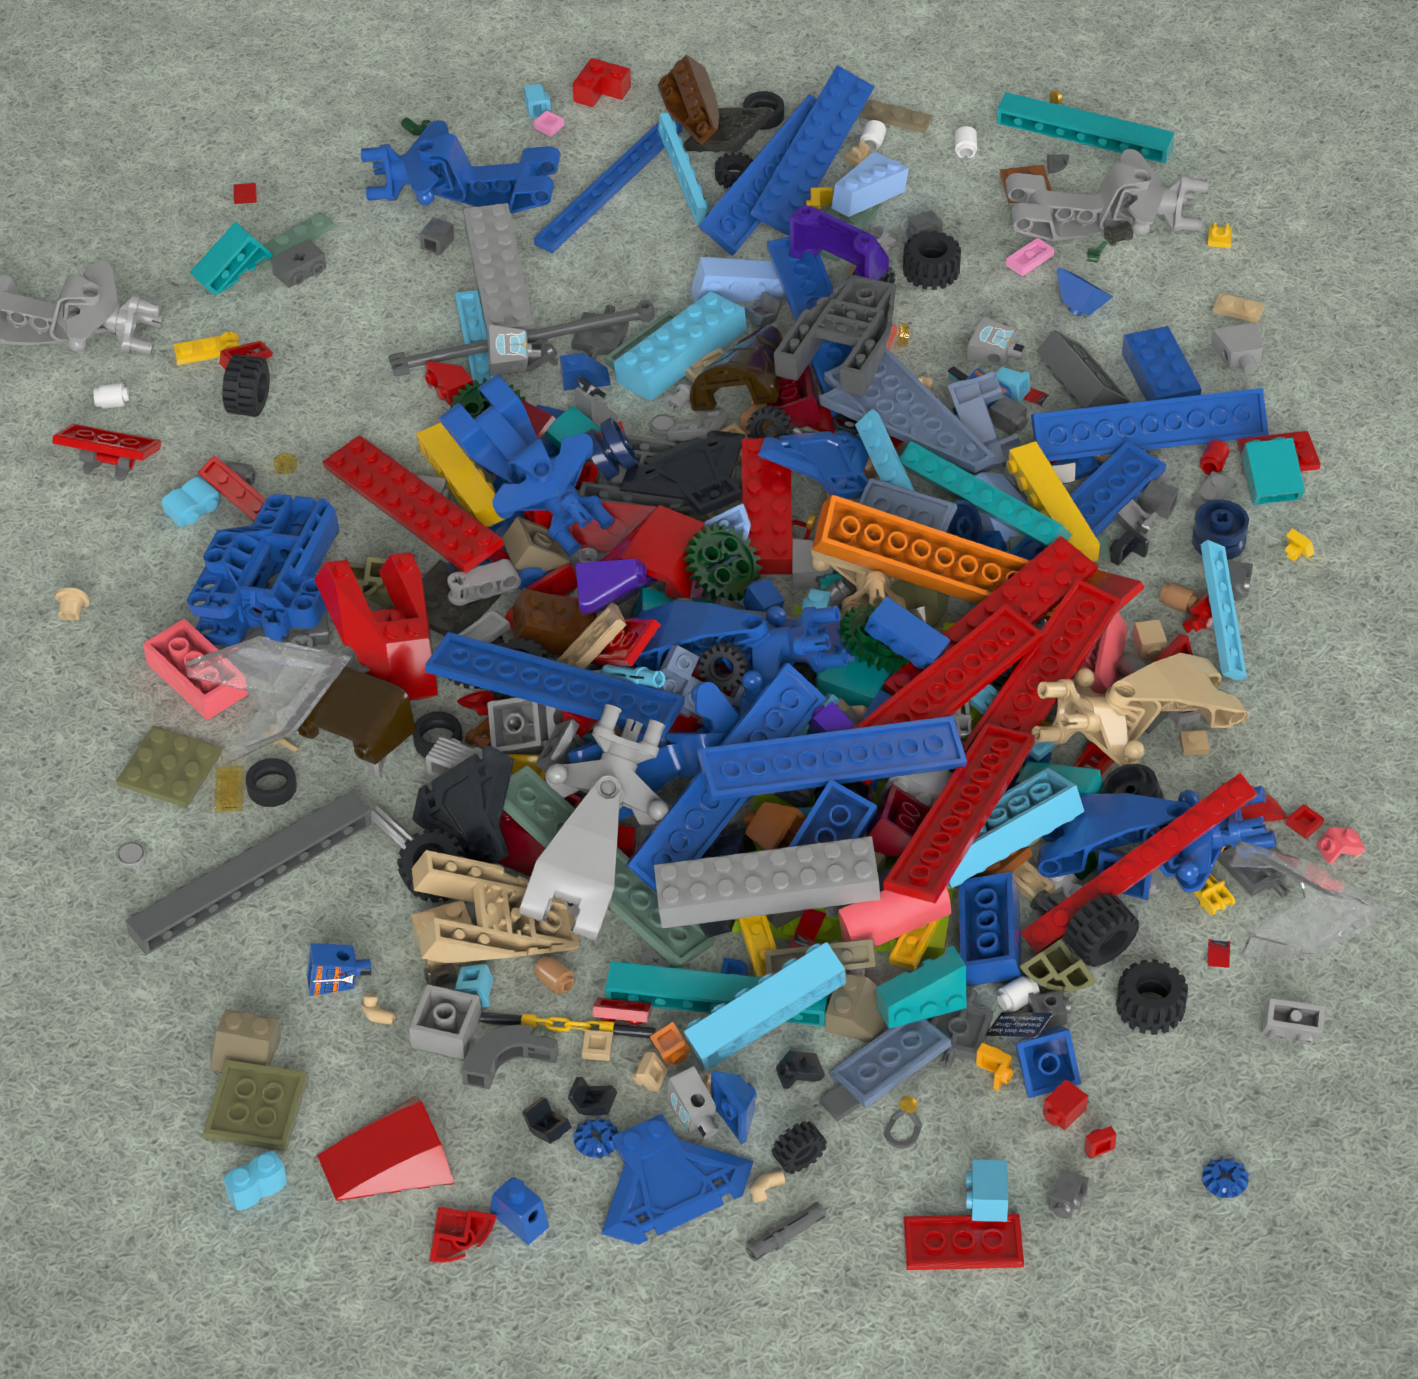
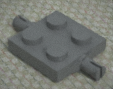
[571,305,629,360]
[1218,845,1295,898]
[931,988,993,1069]

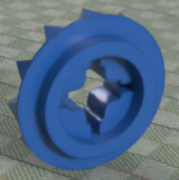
[574,1116,618,1158]
[1202,1155,1249,1198]

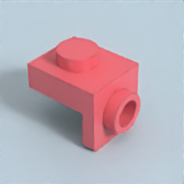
[1317,827,1366,863]

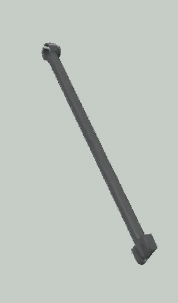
[388,300,655,377]

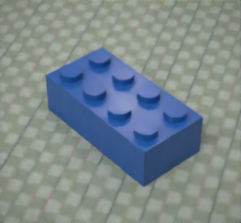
[1122,326,1202,401]
[789,779,878,847]
[959,872,1022,986]

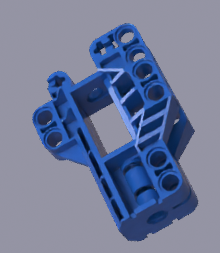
[187,494,339,646]

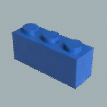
[864,596,950,670]

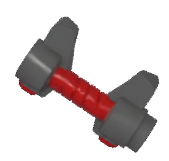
[79,449,135,481]

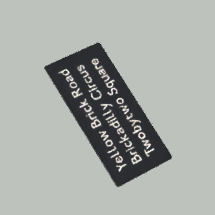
[987,1012,1053,1037]

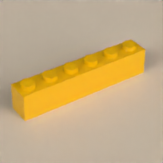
[416,422,505,527]
[1006,441,1100,562]

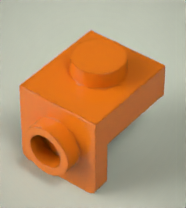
[650,1022,692,1065]

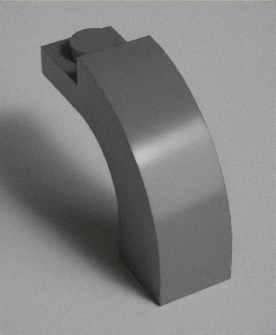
[462,1025,558,1089]

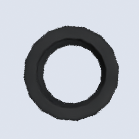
[743,91,784,130]
[413,711,463,758]
[245,758,297,807]

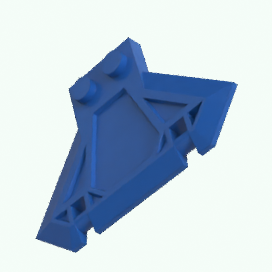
[758,430,869,500]
[601,1114,753,1245]

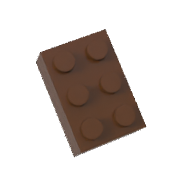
[512,588,595,656]

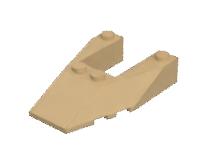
[412,850,580,963]

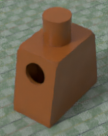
[744,802,807,850]

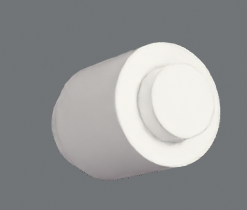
[860,120,886,152]
[955,126,977,158]
[93,383,130,409]
[997,976,1040,1012]

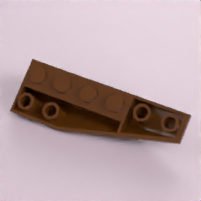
[657,54,719,145]

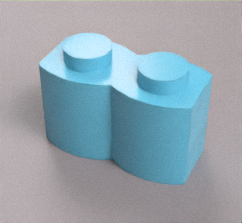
[161,476,220,528]
[224,1151,287,1210]

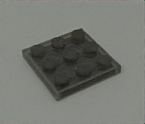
[683,108,772,153]
[422,560,501,636]

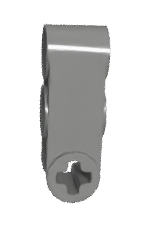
[447,559,521,606]

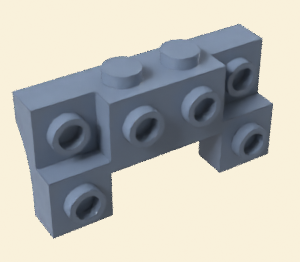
[948,371,1022,473]
[649,645,745,727]

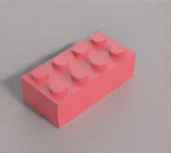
[143,619,248,720]

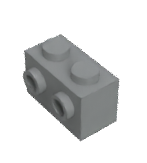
[1262,998,1325,1044]

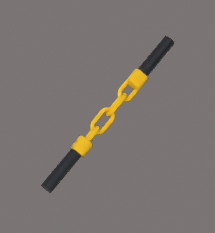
[481,1012,656,1038]

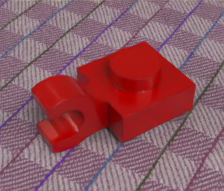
[1182,594,1213,633]

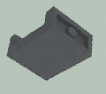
[536,719,587,799]

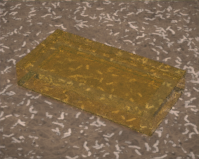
[215,766,243,813]

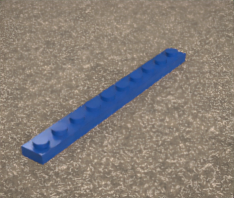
[534,120,682,253]

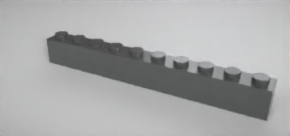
[126,791,371,955]

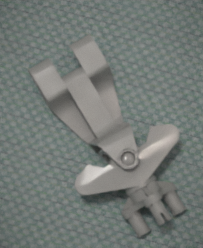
[1006,149,1209,242]
[0,261,164,356]
[519,704,670,941]

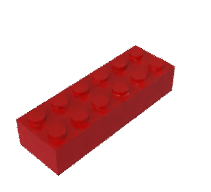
[742,438,792,575]

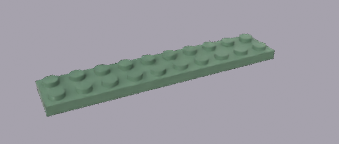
[503,765,716,968]

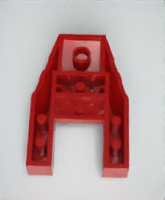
[314,552,438,701]

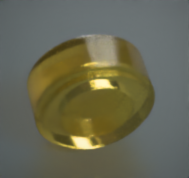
[897,323,910,347]
[273,453,298,474]

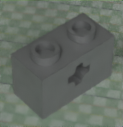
[271,239,326,288]

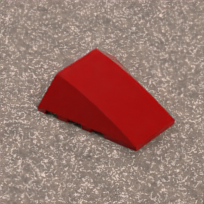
[601,505,705,600]
[317,1096,454,1201]

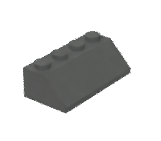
[1036,330,1130,409]

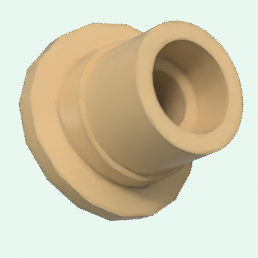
[55,587,90,620]

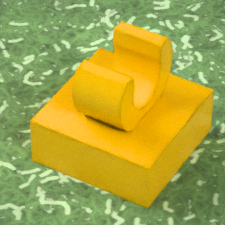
[1207,222,1232,248]
[1284,528,1314,561]

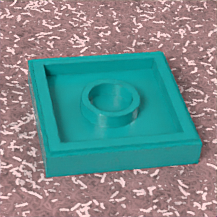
[544,405,601,449]

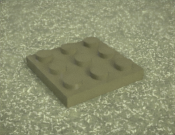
[116,726,223,808]
[203,1060,308,1151]

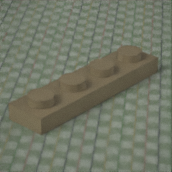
[858,99,932,134]
[764,939,877,975]

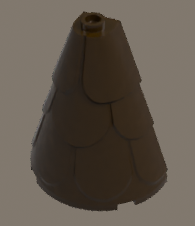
[690,325,783,411]

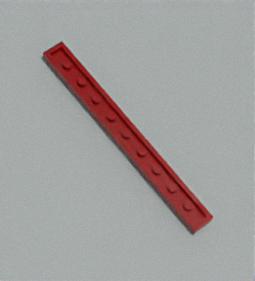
[1020,772,1257,955]

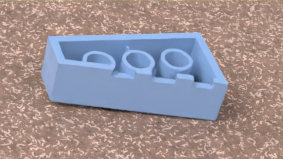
[831,151,909,217]
[690,257,785,303]

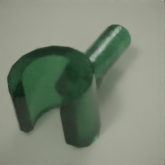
[1086,241,1107,263]

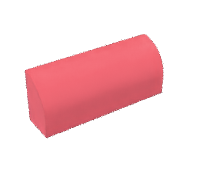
[1079,611,1128,694]
[838,887,952,947]

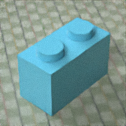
[966,1160,1008,1222]

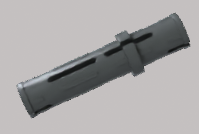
[746,1202,826,1262]

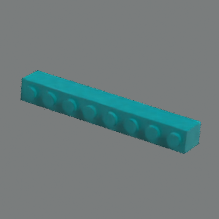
[997,92,1175,164]
[899,441,1072,548]
[605,961,829,1027]

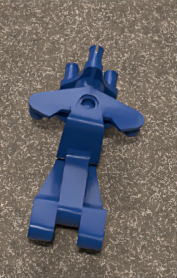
[361,120,561,213]
[439,374,615,555]
[616,600,848,702]
[567,682,753,821]
[1038,785,1277,893]

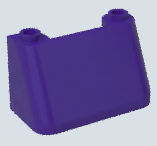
[790,206,889,280]
[576,558,659,614]

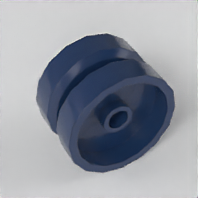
[584,417,638,480]
[1192,499,1249,560]
[946,500,982,543]

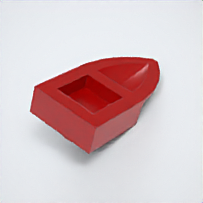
[457,691,498,716]

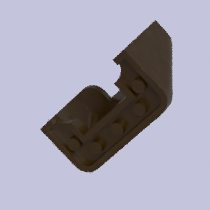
[296,663,416,765]

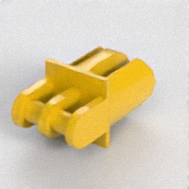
[1192,873,1235,916]

